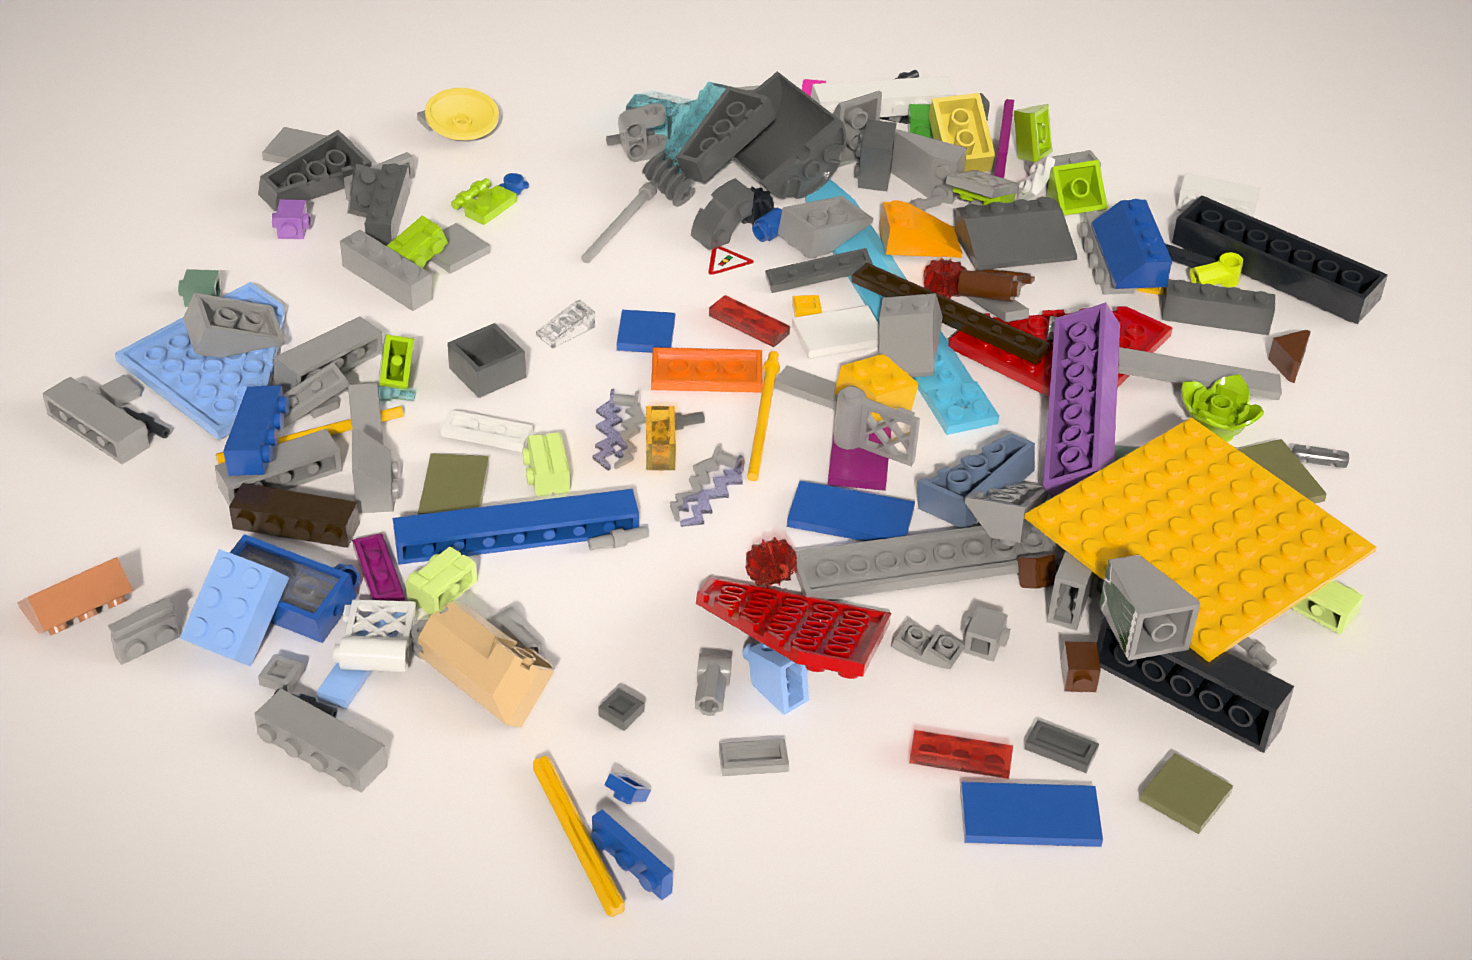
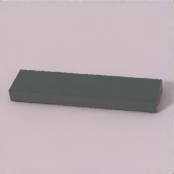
[765,248,873,293]

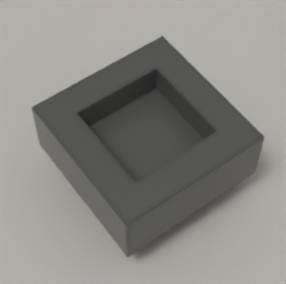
[598,688,644,731]

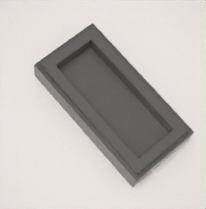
[1025,720,1099,774]

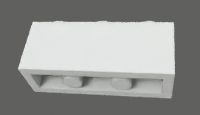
[1177,173,1260,217]

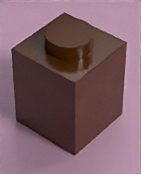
[1061,641,1101,692]

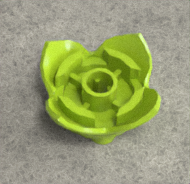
[1181,374,1264,442]

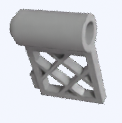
[834,386,920,467]

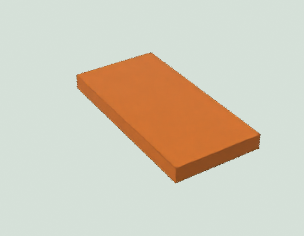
[651,347,763,393]

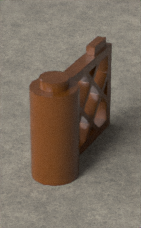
[958,269,1035,302]

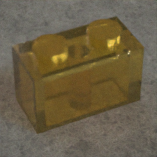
[646,406,676,471]

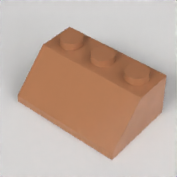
[17,557,133,636]

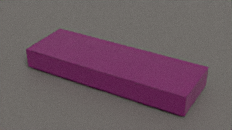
[352,533,405,601]

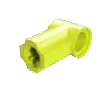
[1189,252,1243,287]

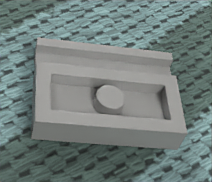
[108,598,180,665]

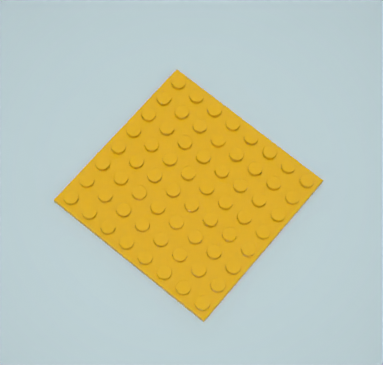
[1024,417,1377,662]

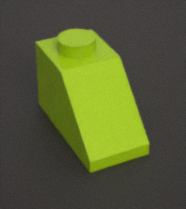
[379,334,414,390]

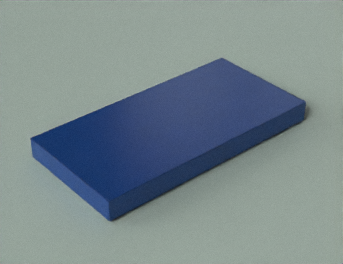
[787,481,915,541]
[960,782,1103,847]

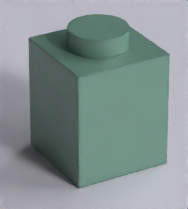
[178,269,222,307]

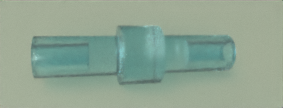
[377,386,416,402]

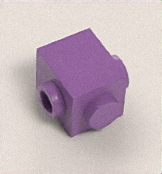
[272,199,311,239]

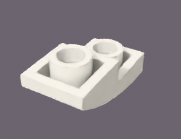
[1017,155,1055,200]

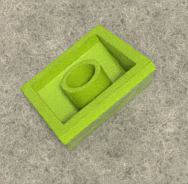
[1013,104,1053,162]
[1046,160,1108,216]

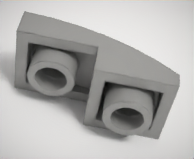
[891,620,966,669]

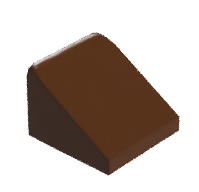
[1018,553,1057,589]

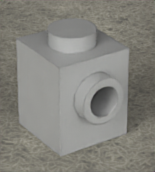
[963,606,1011,662]

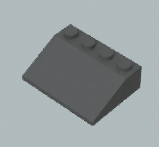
[955,197,1077,270]

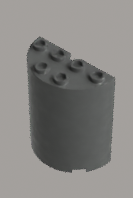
[731,71,846,199]

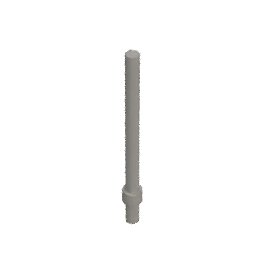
[581,181,658,263]

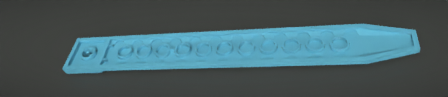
[805,179,999,435]

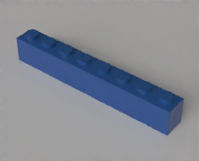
[392,489,639,565]

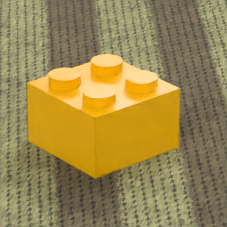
[834,354,919,422]

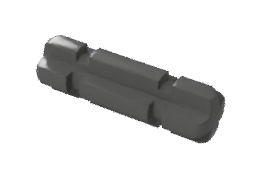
[1292,444,1349,468]

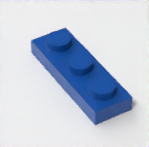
[591,809,673,900]

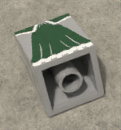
[1099,555,1200,660]

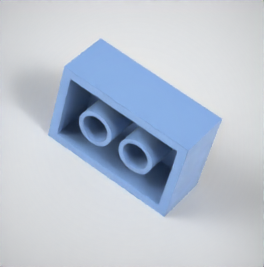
[180,549,289,667]

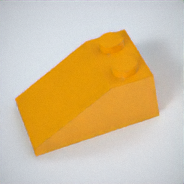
[879,200,963,258]

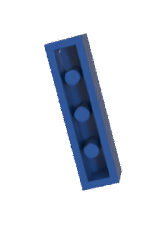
[223,385,289,476]

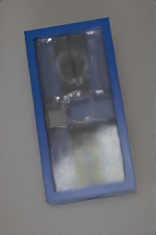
[230,534,356,643]

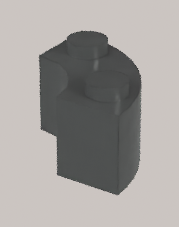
[691,178,754,250]

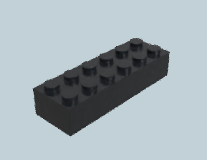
[1097,616,1295,753]

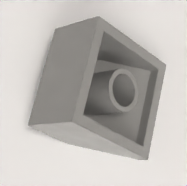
[352,429,399,513]

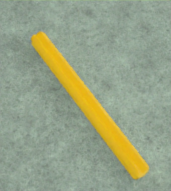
[533,756,625,917]

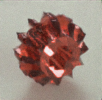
[923,258,967,299]
[745,537,797,588]

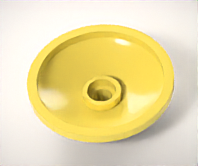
[425,88,499,141]

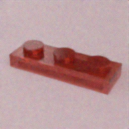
[709,295,790,348]
[909,730,1013,779]

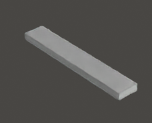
[1118,347,1282,400]

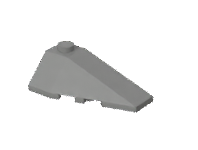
[965,481,1049,546]

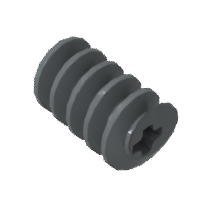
[642,151,695,207]

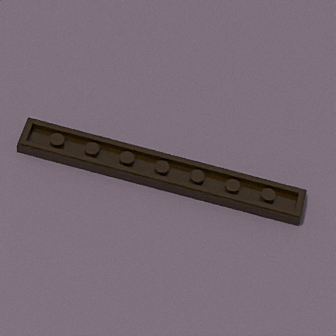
[852,263,1051,365]

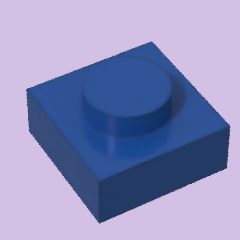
[604,773,651,805]

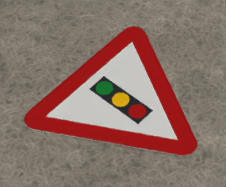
[708,246,754,275]

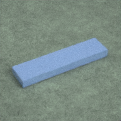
[317,612,406,708]

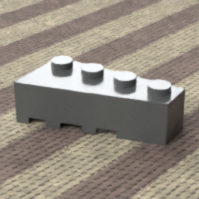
[676,86,776,183]
[258,130,372,211]

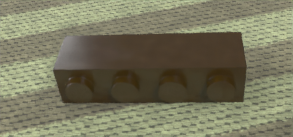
[229,483,360,548]

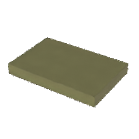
[1238,439,1327,503]
[418,453,489,515]

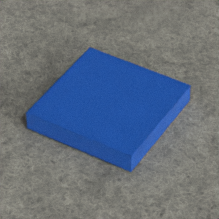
[616,309,676,353]

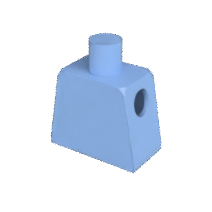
[743,642,809,715]

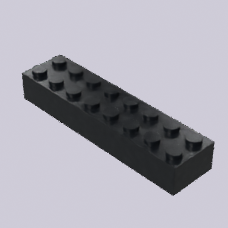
[1172,195,1388,324]

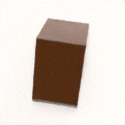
[1268,330,1311,383]

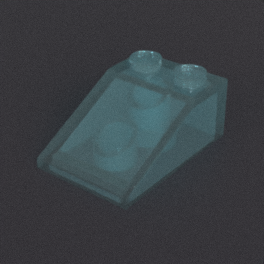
[626,90,696,140]

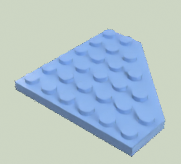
[115,282,285,440]

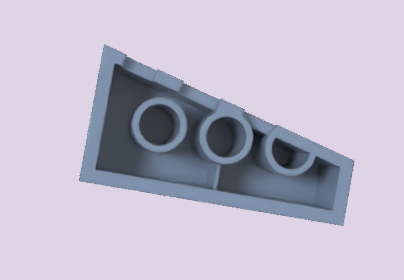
[917,433,1035,528]

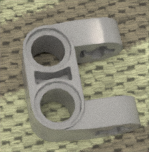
[618,104,669,162]

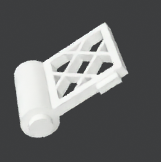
[334,600,416,672]

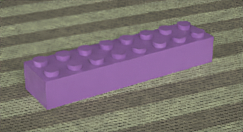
[1043,302,1120,498]

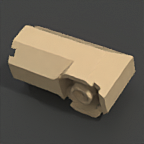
[418,601,554,728]

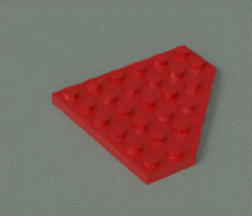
[948,306,1173,397]
[695,577,892,679]

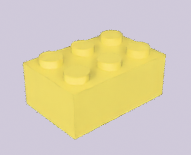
[928,93,995,172]

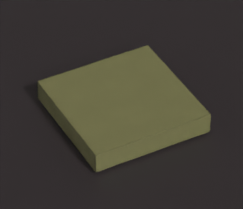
[1140,753,1233,834]

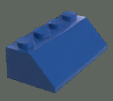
[1091,199,1172,289]

